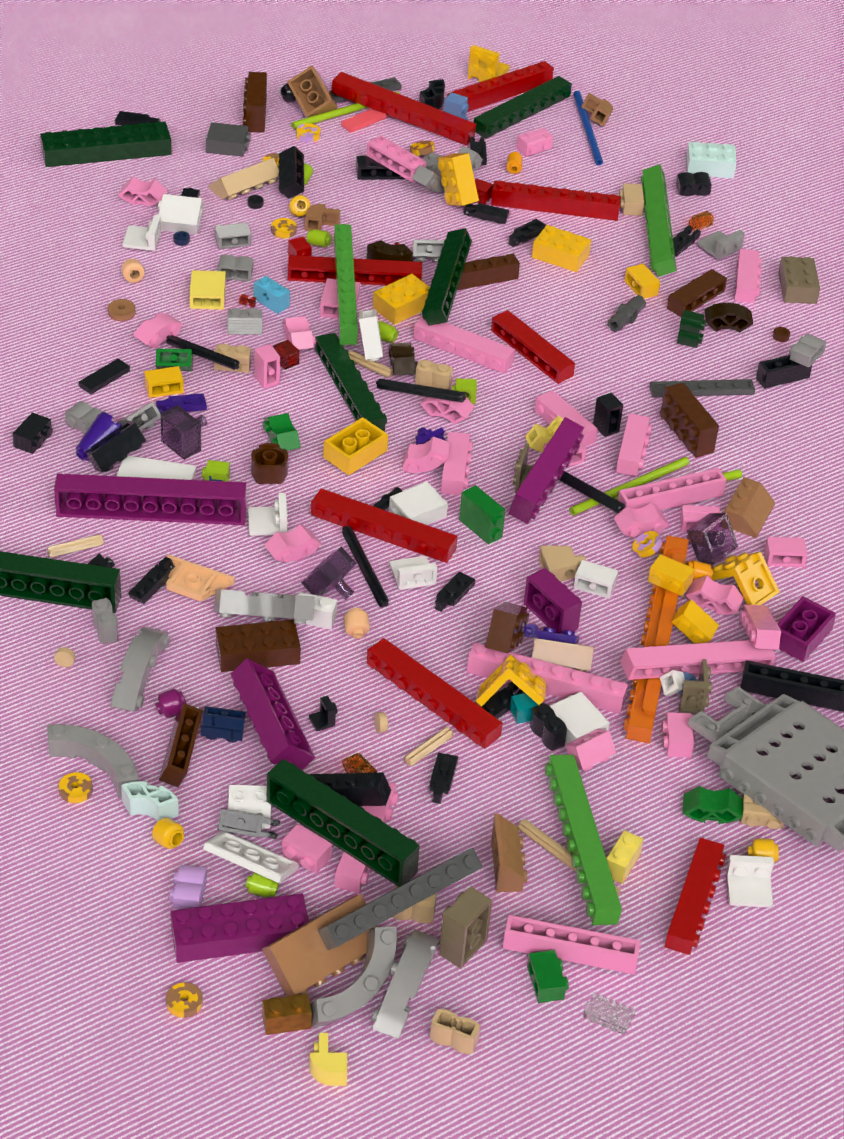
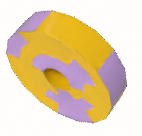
[296,123,321,143]
[632,531,662,558]

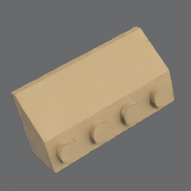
[208,158,279,200]

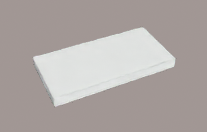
[117,456,197,480]
[203,831,299,883]

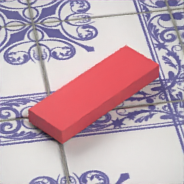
[341,109,387,133]

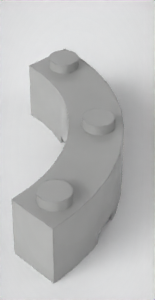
[412,146,483,192]
[214,589,315,624]
[110,627,170,711]
[47,724,139,798]
[310,926,397,1028]
[371,930,440,1039]

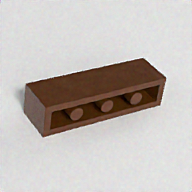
[457,254,520,290]
[667,269,727,317]
[159,703,203,787]

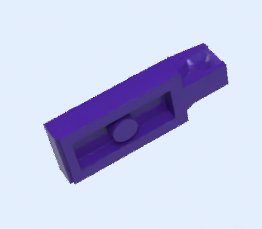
[156,393,207,414]
[524,624,579,644]

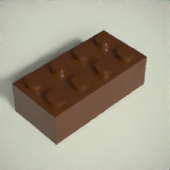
[243,72,267,133]
[660,383,719,458]
[216,619,301,672]

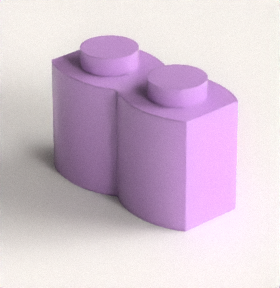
[169,865,207,909]

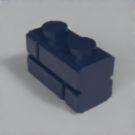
[201,706,246,743]

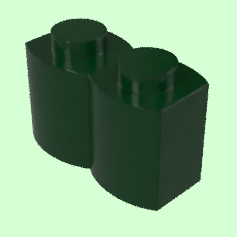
[677,310,706,348]

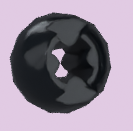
[281,83,297,103]

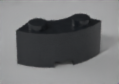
[419,79,445,109]

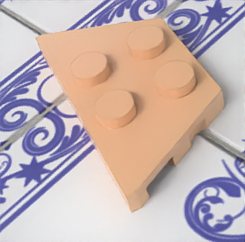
[166,555,235,602]

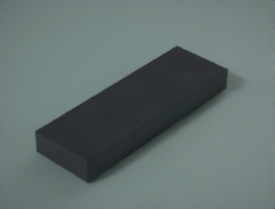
[79,358,130,394]

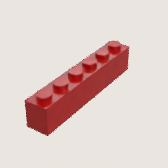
[491,310,575,384]
[665,837,727,955]

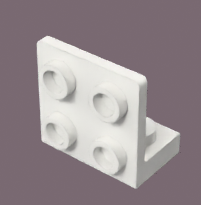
[122,215,161,251]
[248,493,287,536]
[390,556,437,590]
[228,785,271,829]
[726,855,774,908]

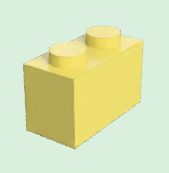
[606,830,644,884]

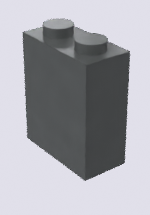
[206,122,251,157]

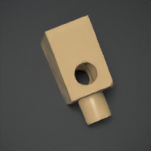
[539,546,586,582]

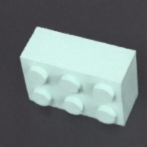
[686,142,736,179]

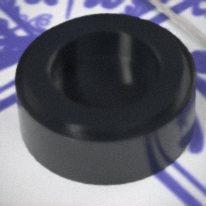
[247,195,264,209]

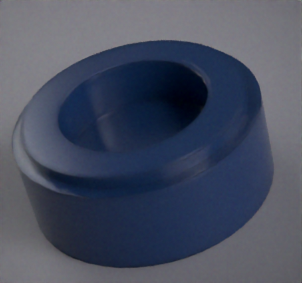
[173,231,190,246]

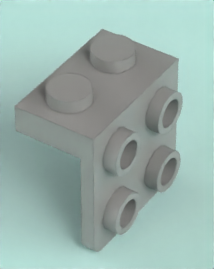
[698,230,745,260]

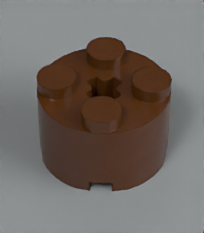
[251,443,288,484]

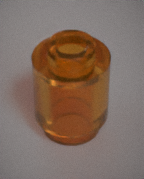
[689,211,714,231]

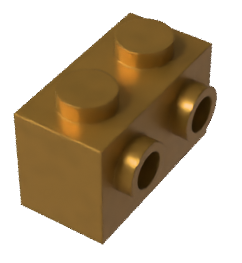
[262,994,312,1035]

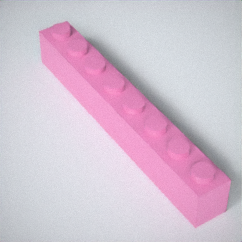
[620,640,776,680]
[467,642,628,714]

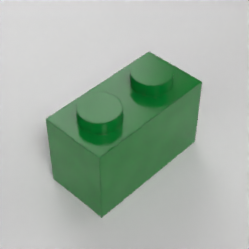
[156,349,193,371]
[527,950,569,1003]

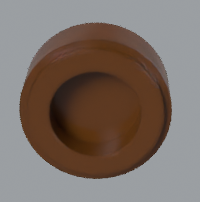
[773,327,790,342]

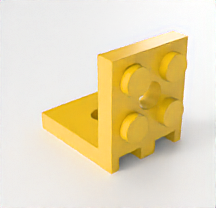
[468,45,510,82]
[711,552,780,605]
[476,654,547,706]

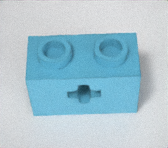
[254,276,290,314]

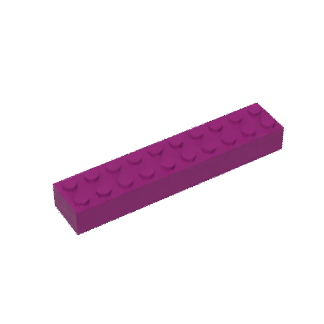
[54,474,246,525]

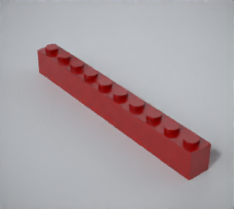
[331,72,477,146]

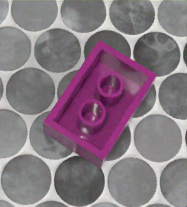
[524,568,582,633]
[777,596,836,662]

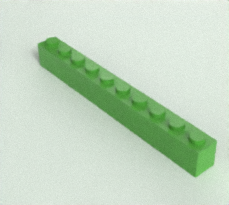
[641,164,677,277]
[334,224,358,345]
[545,755,622,925]

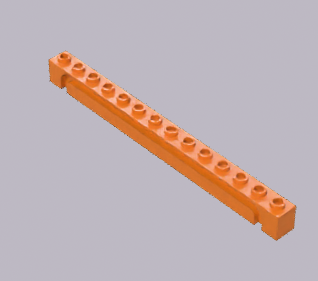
[623,535,689,743]

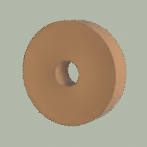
[108,299,136,321]

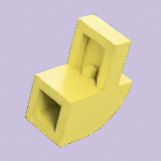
[525,416,563,452]
[309,1033,347,1086]

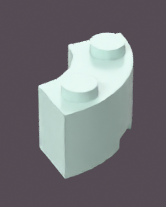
[121,781,179,822]

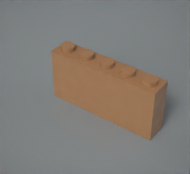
[262,894,379,997]

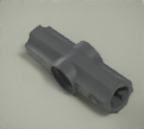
[608,295,646,332]

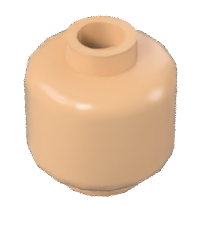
[121,259,145,283]
[343,608,370,639]

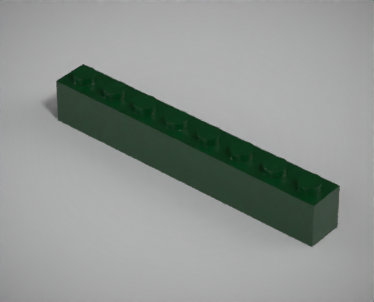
[473,76,572,139]
[422,228,472,326]
[315,333,387,432]

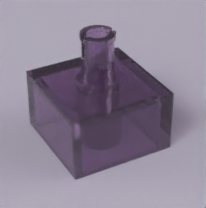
[160,405,207,460]
[687,513,738,564]
[301,546,357,600]

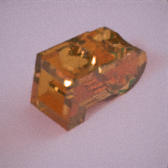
[342,753,377,773]

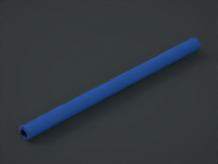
[573,90,603,165]

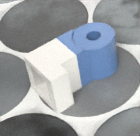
[660,670,697,696]

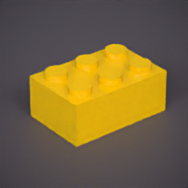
[438,153,479,206]
[532,225,592,272]
[373,274,430,325]
[323,417,388,475]

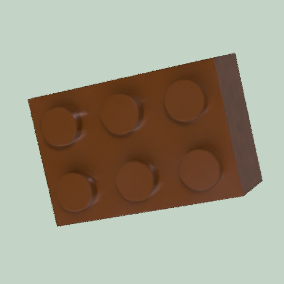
[485,602,529,653]

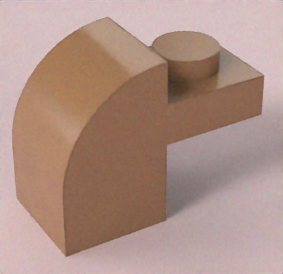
[581,93,613,126]
[305,204,340,231]

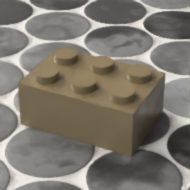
[778,256,820,304]
[439,886,492,969]

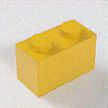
[624,264,660,299]
[144,366,184,398]
[648,554,695,596]
[671,599,719,644]

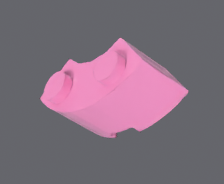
[118,176,167,206]
[133,313,183,349]
[282,316,316,351]
[420,397,475,424]
[402,437,450,473]
[613,503,669,538]
[264,524,322,562]
[686,575,744,615]

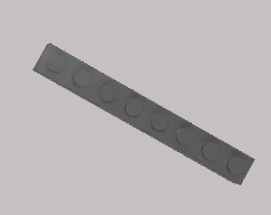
[318,848,483,950]

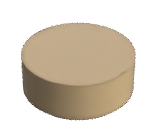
[54,647,76,668]
[374,712,388,733]

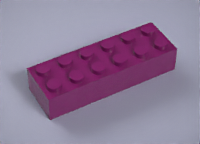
[508,417,584,524]
[231,658,315,770]
[170,893,309,963]

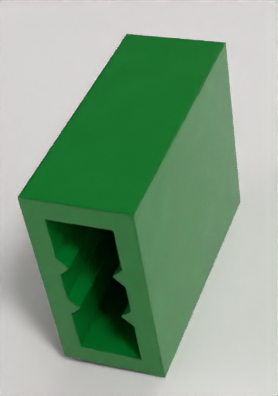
[459,485,506,545]

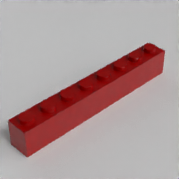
[447,61,554,112]
[491,181,621,221]
[288,255,422,286]
[311,488,458,563]
[367,638,503,749]

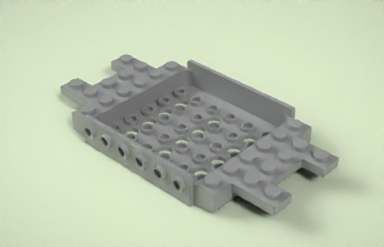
[687,686,844,852]

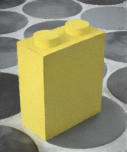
[190,270,226,310]

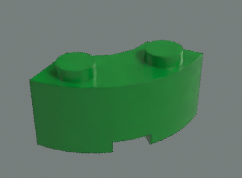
[262,413,301,451]
[683,786,743,824]

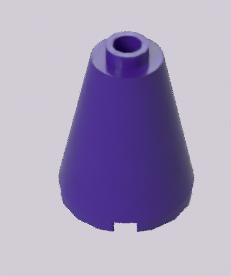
[76,412,121,461]

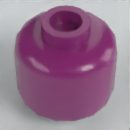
[155,689,187,718]

